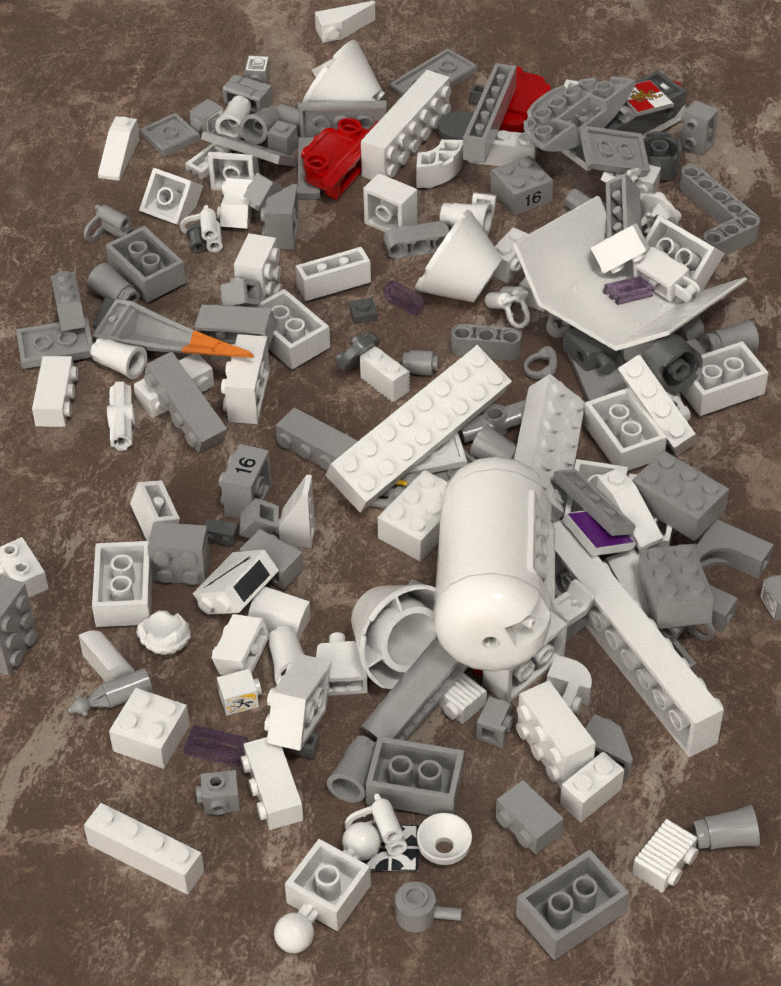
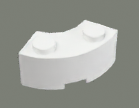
[416,139,463,189]
[217,175,254,228]

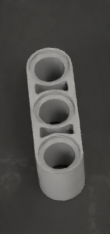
[383,221,450,259]
[451,324,522,360]

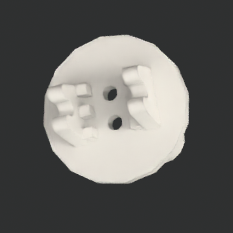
[640,192,682,234]

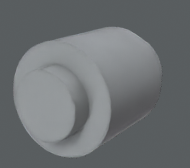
[403,350,439,375]

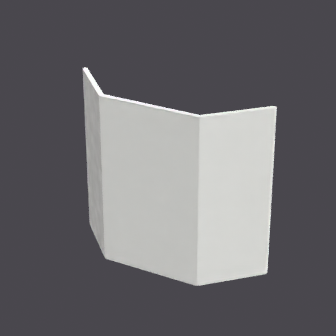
[513,196,747,351]

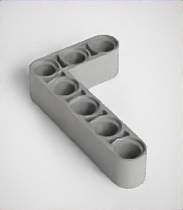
[679,164,760,258]

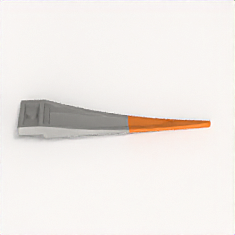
[92,299,254,358]

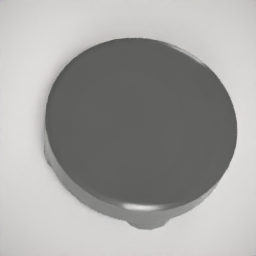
[438,111,473,140]
[334,331,380,373]

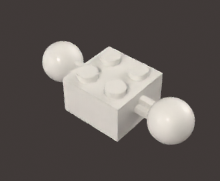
[274,822,381,953]

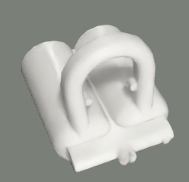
[180,205,223,253]
[485,286,530,329]
[345,794,407,856]

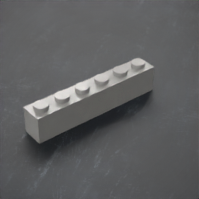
[463,63,517,163]

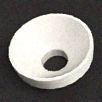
[417,813,472,865]

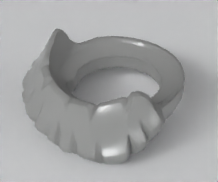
[524,346,557,380]

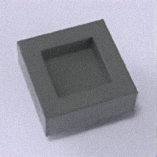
[349,298,378,324]

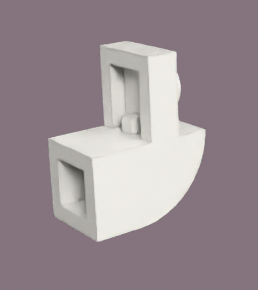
[547,655,592,715]

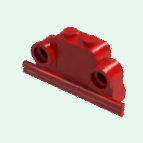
[499,64,551,133]
[301,118,379,200]

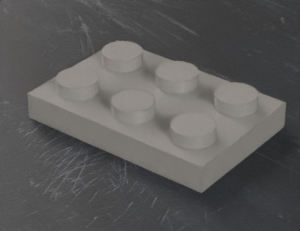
[579,125,650,176]
[16,318,93,369]

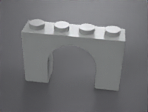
[693,519,774,633]

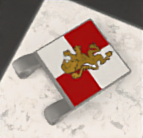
[619,80,674,123]

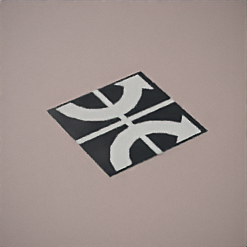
[361,825,419,871]

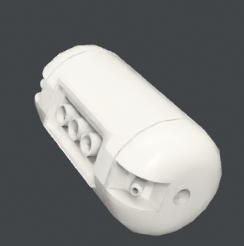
[433,456,555,671]

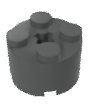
[643,131,682,181]
[642,333,703,393]

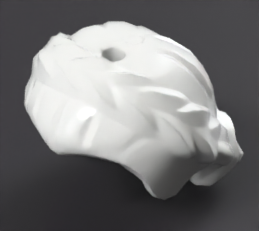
[136,610,191,655]

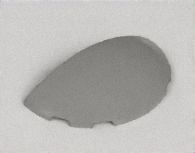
[524,76,636,152]

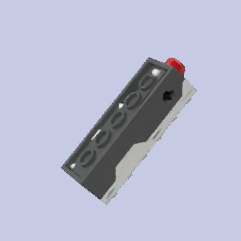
[560,70,687,171]

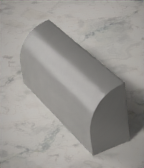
[361,639,468,741]

